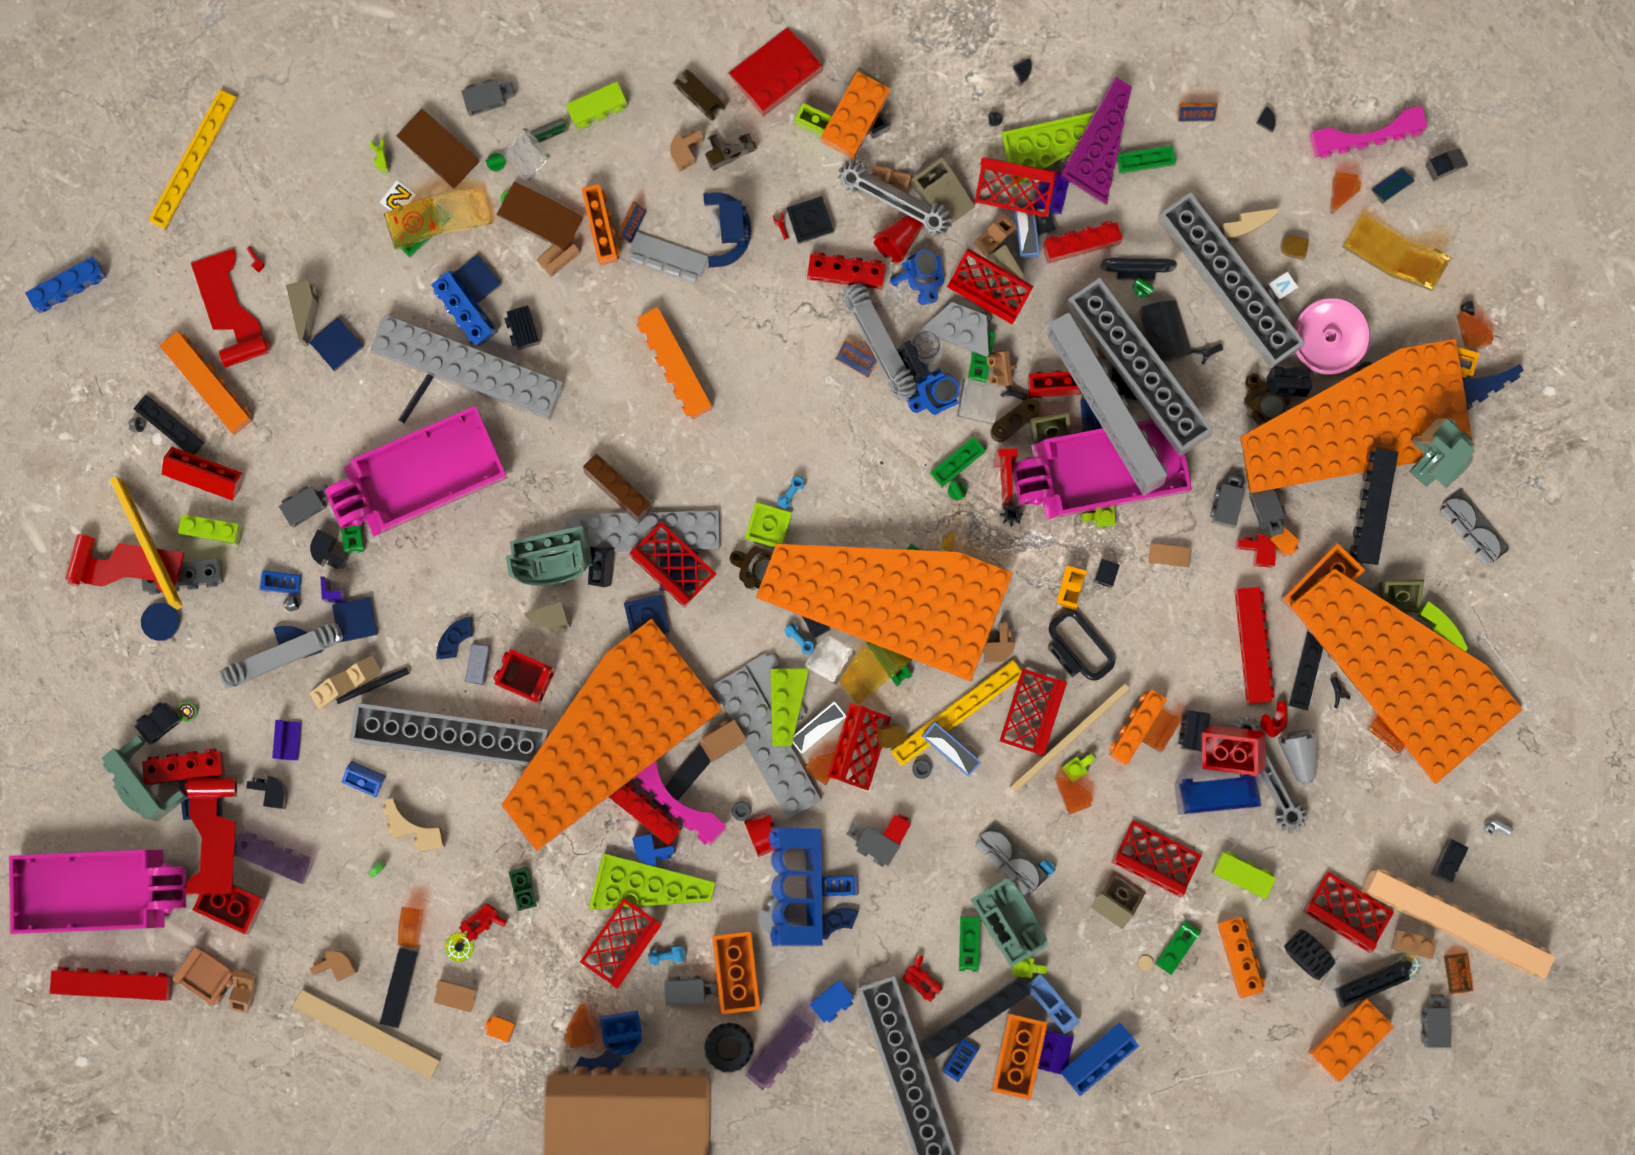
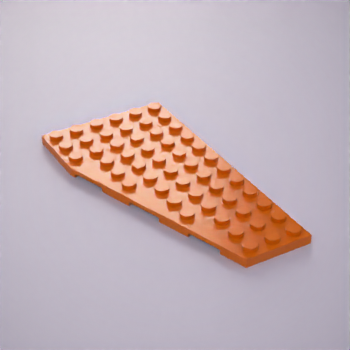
[1240,339,1474,493]
[755,544,1013,682]
[1289,569,1523,784]
[501,619,722,852]

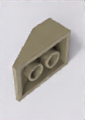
[286,280,320,347]

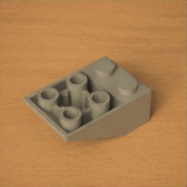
[911,157,975,224]

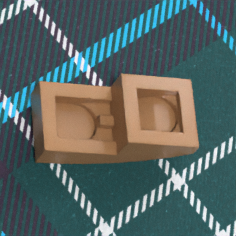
[872,165,913,194]
[1148,543,1191,567]

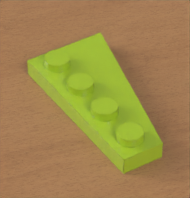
[770,669,809,747]

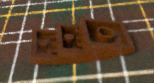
[396,108,480,189]
[496,182,584,251]

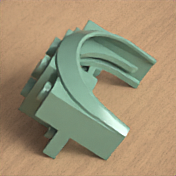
[1409,418,1475,488]
[970,878,1048,967]

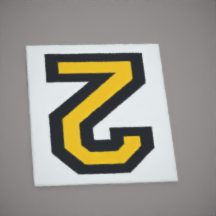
[380,181,416,217]

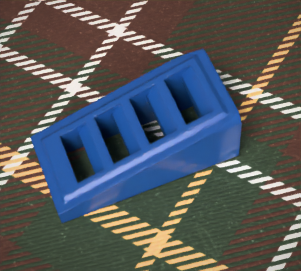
[259,570,301,594]
[822,875,859,896]
[942,1039,979,1082]

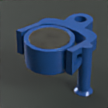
[890,249,944,305]
[907,363,960,415]

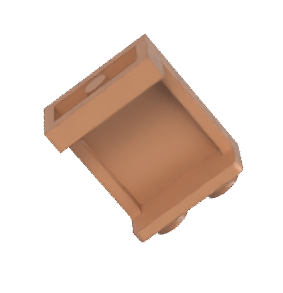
[172,947,234,1006]

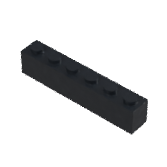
[1350,446,1398,565]
[922,977,1031,1059]

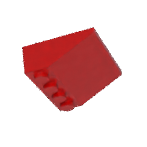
[728,28,822,117]

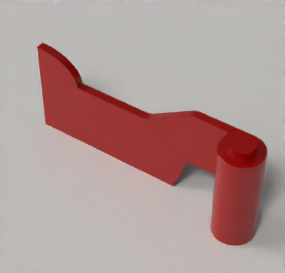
[191,248,271,368]
[65,534,185,594]
[184,778,238,895]

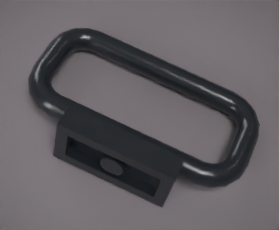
[1100,258,1177,280]
[1048,609,1115,681]

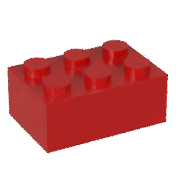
[1202,725,1266,776]
[192,884,265,935]

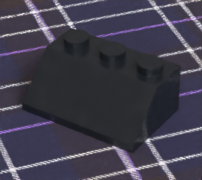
[1139,300,1192,363]

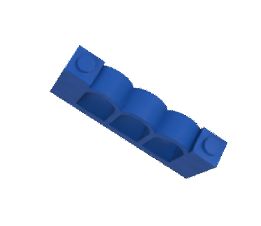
[769,827,823,947]

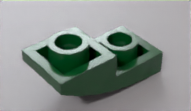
[508,866,537,911]

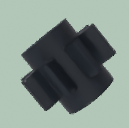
[999,503,1024,527]

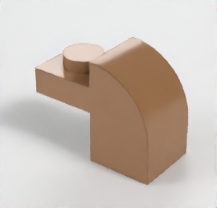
[670,130,704,173]
[973,214,1018,257]
[983,623,1015,663]
[310,951,357,981]
[229,969,257,1014]

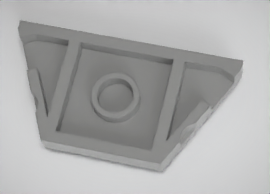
[921,302,990,357]

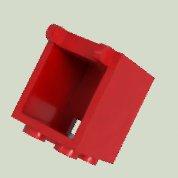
[493,649,556,705]

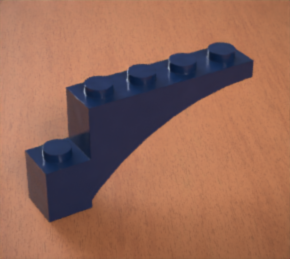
[1462,364,1524,410]

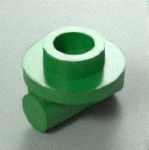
[485,153,506,172]
[1132,277,1154,298]
[948,480,967,501]

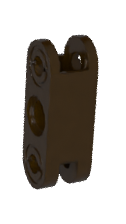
[673,69,726,121]
[990,398,1041,442]

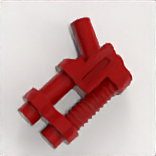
[458,903,508,942]
[902,954,943,1002]

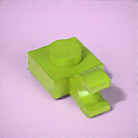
[369,138,389,174]
[1081,507,1116,527]
[1061,753,1096,783]
[1012,958,1047,978]

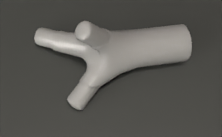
[711,212,721,238]

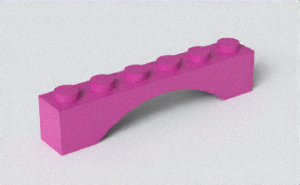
[1309,106,1428,159]
[633,761,727,846]

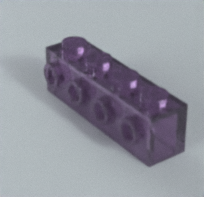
[234,831,314,884]
[745,1014,813,1090]

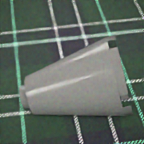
[1278,729,1317,784]

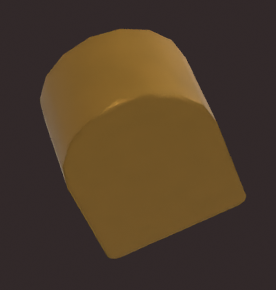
[1280,236,1309,260]
[877,724,907,749]

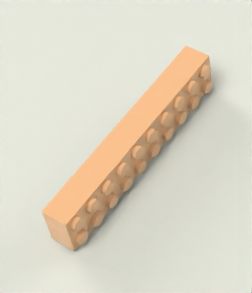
[1361,869,1555,978]

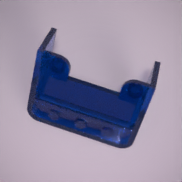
[1175,774,1262,816]

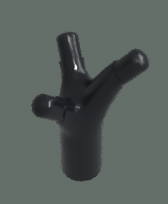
[1192,343,1223,365]
[1000,385,1028,401]
[1330,677,1350,708]

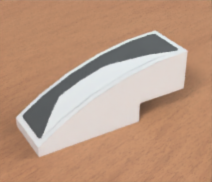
[793,701,846,754]

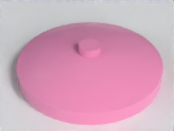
[1294,298,1370,375]

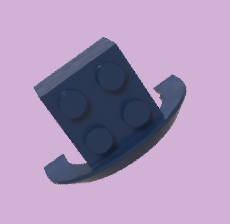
[703,192,751,268]

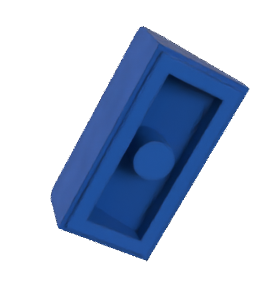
[341,761,386,798]

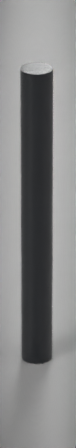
[398,374,434,424]
[336,667,410,705]

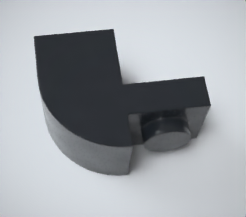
[310,529,347,569]
[246,776,287,809]

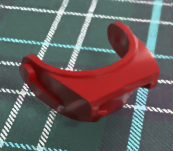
[1261,700,1288,738]

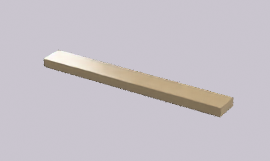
[1010,684,1130,792]
[293,989,440,1079]

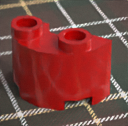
[744,813,775,857]

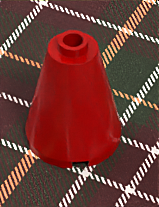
[873,215,924,264]

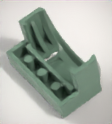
[506,526,593,586]
[102,735,189,822]

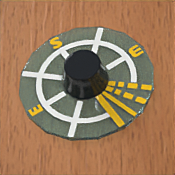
[1393,952,1422,979]

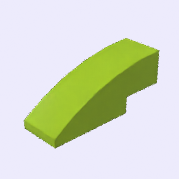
[1417,601,1468,652]

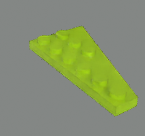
[1001,112,1094,188]
[588,853,716,910]

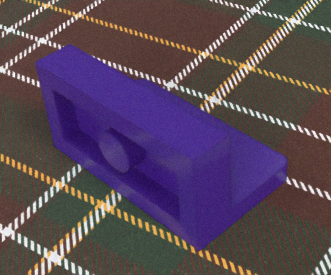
[1034,172,1069,214]
[320,576,347,603]
[272,720,302,761]
[1038,1030,1074,1074]

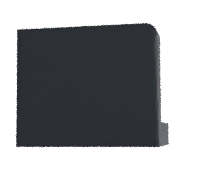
[1093,559,1120,588]

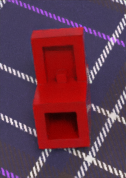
[1235,534,1276,568]

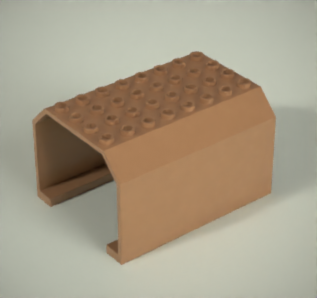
[543,1066,710,1155]

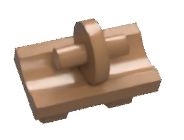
[987,351,1017,386]

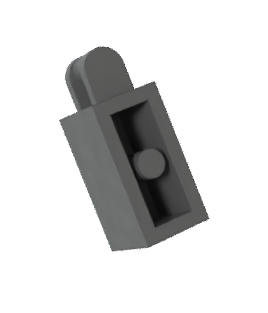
[461,79,516,117]
[1210,473,1245,528]
[279,484,328,528]
[1249,489,1286,537]
[846,823,900,867]
[664,975,718,1005]
[1420,994,1451,1048]

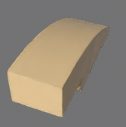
[1221,208,1279,241]

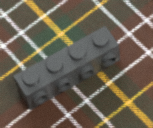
[142,558,223,595]

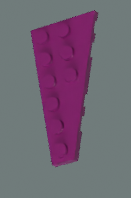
[1059,77,1132,205]

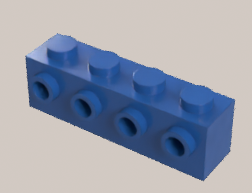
[25,256,106,313]
[431,271,499,346]
[1060,1022,1139,1096]

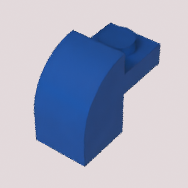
[632,834,675,865]

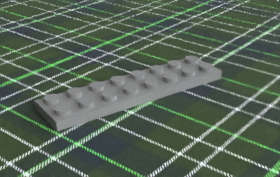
[565,511,719,552]
[712,666,821,819]

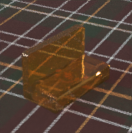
[1142,709,1183,753]
[1367,715,1405,754]

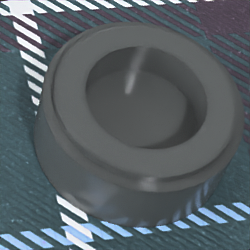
[912,760,932,779]
[731,802,751,821]

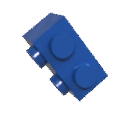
[809,980,854,1023]

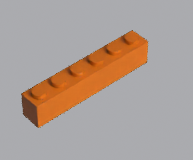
[636,307,712,420]
[159,331,252,435]

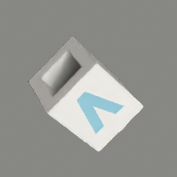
[1266,272,1298,303]

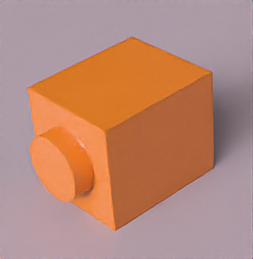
[1270,526,1300,557]
[484,1015,516,1043]

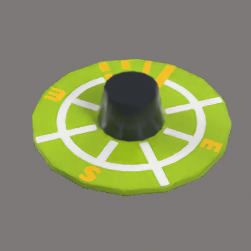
[445,933,474,962]

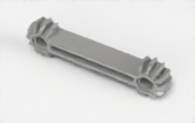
[838,159,953,236]
[842,283,917,400]
[219,623,343,688]
[1231,715,1308,834]

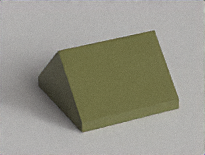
[1029,411,1071,444]
[1380,579,1424,612]

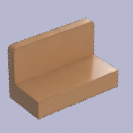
[537,242,580,277]
[434,980,477,1012]

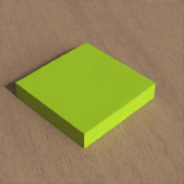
[745,502,792,548]

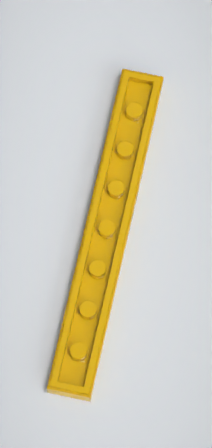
[148,89,238,230]
[110,476,183,610]
[890,659,1022,767]

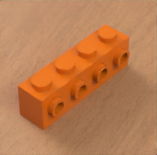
[581,184,620,266]
[1109,689,1168,766]
[1217,916,1265,998]

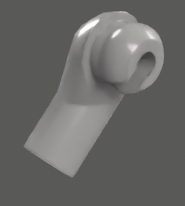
[1484,819,1513,836]

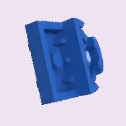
[600,1010,642,1055]

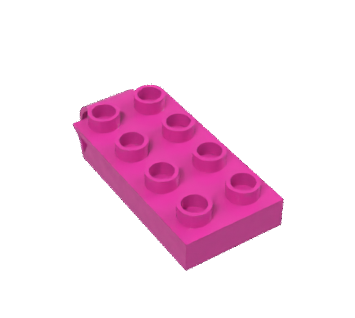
[325,405,508,537]
[1012,419,1192,520]
[9,850,186,934]

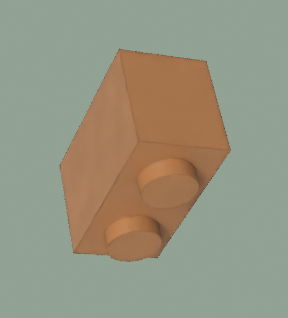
[700,720,746,762]
[1391,930,1438,959]

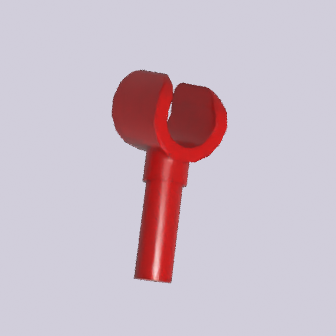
[773,212,789,240]
[247,246,265,273]

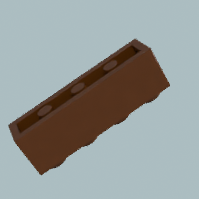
[583,453,652,523]

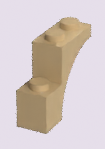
[310,656,382,710]
[383,798,445,852]

